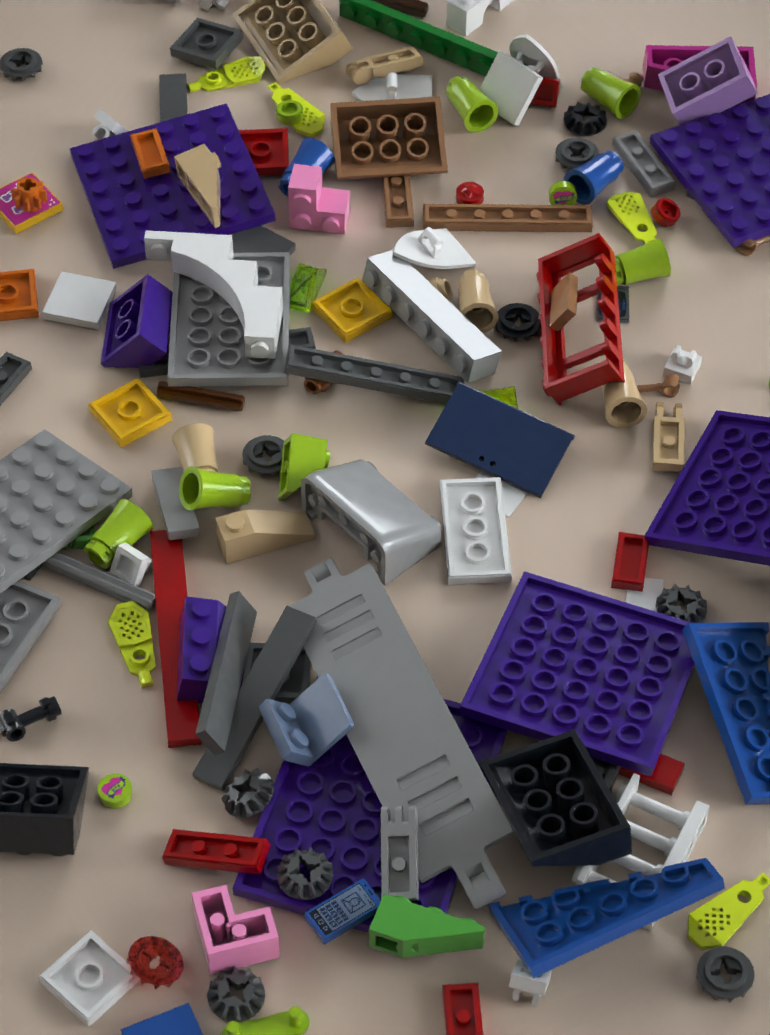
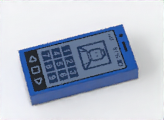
[305,878,381,945]

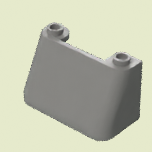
[301,459,442,586]

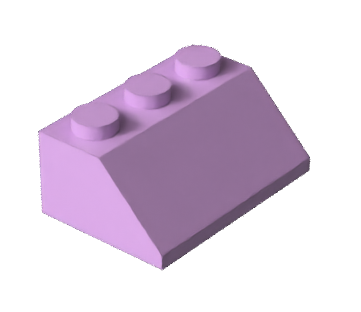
[658,36,758,125]

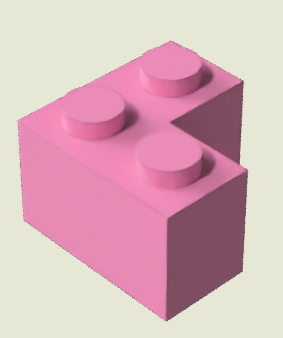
[288,164,350,234]
[192,885,280,975]

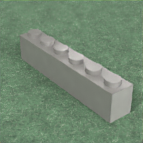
[362,250,501,383]

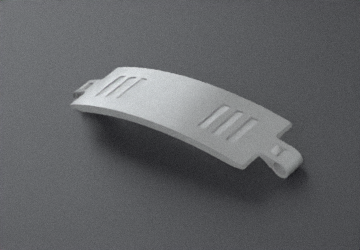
[289,557,515,909]

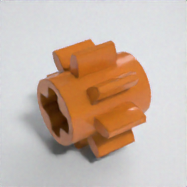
[11,177,48,213]

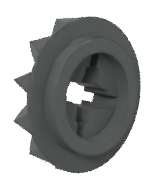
[0,48,43,81]
[555,138,599,170]
[242,435,284,477]
[655,584,707,623]
[221,768,274,818]
[277,847,333,900]
[696,947,754,1002]
[207,966,265,1022]

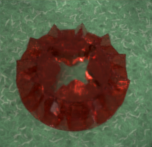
[126,936,184,989]

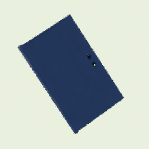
[425,382,575,498]

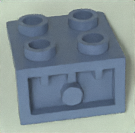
[258,673,354,767]

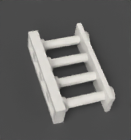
[572,773,710,931]

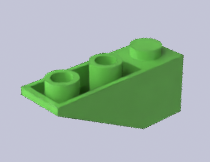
[369,894,486,958]

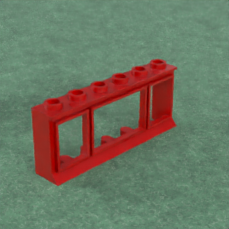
[536,233,625,406]

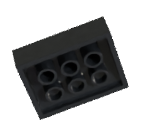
[479,729,632,866]
[0,763,89,857]

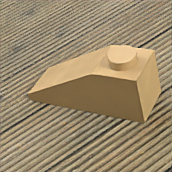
[174,144,221,228]
[215,509,316,564]

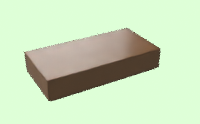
[549,272,578,332]

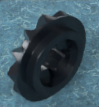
[564,102,607,136]
[496,303,541,342]

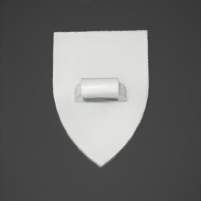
[509,34,562,88]
[352,73,432,101]
[393,227,476,269]

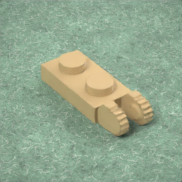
[345,46,423,85]
[652,402,685,472]

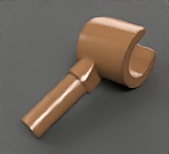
[735,235,770,256]
[637,374,680,398]

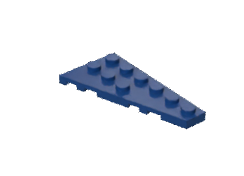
[682,622,770,805]
[488,858,725,978]

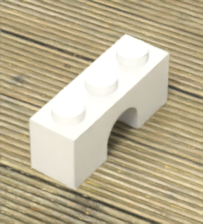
[446,0,514,37]

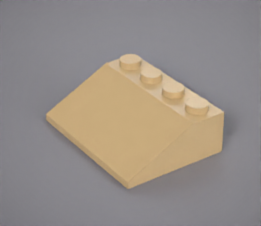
[232,0,354,84]

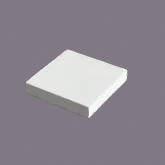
[479,51,543,126]
[42,271,117,330]
[39,930,141,1027]

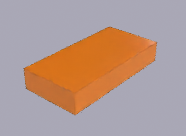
[130,128,171,179]

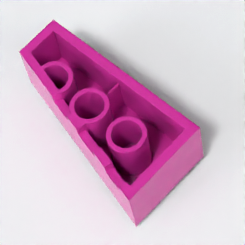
[643,45,757,106]

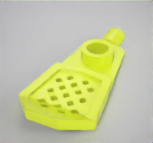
[187,56,266,93]
[267,82,325,138]
[606,192,657,244]
[108,601,156,688]
[688,873,770,950]

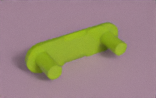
[221,1006,310,1035]

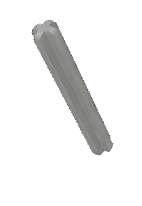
[43,552,156,611]

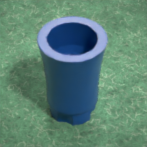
[279,138,335,196]
[564,150,624,205]

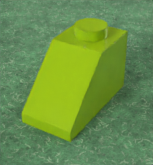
[278,433,330,501]

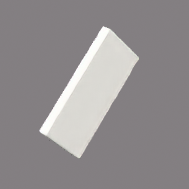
[439,477,512,585]

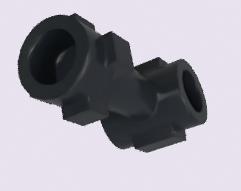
[0,696,62,742]

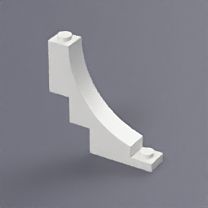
[144,230,283,359]

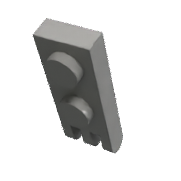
[381,805,419,901]

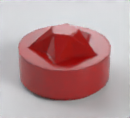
[456,182,484,204]
[651,198,681,227]

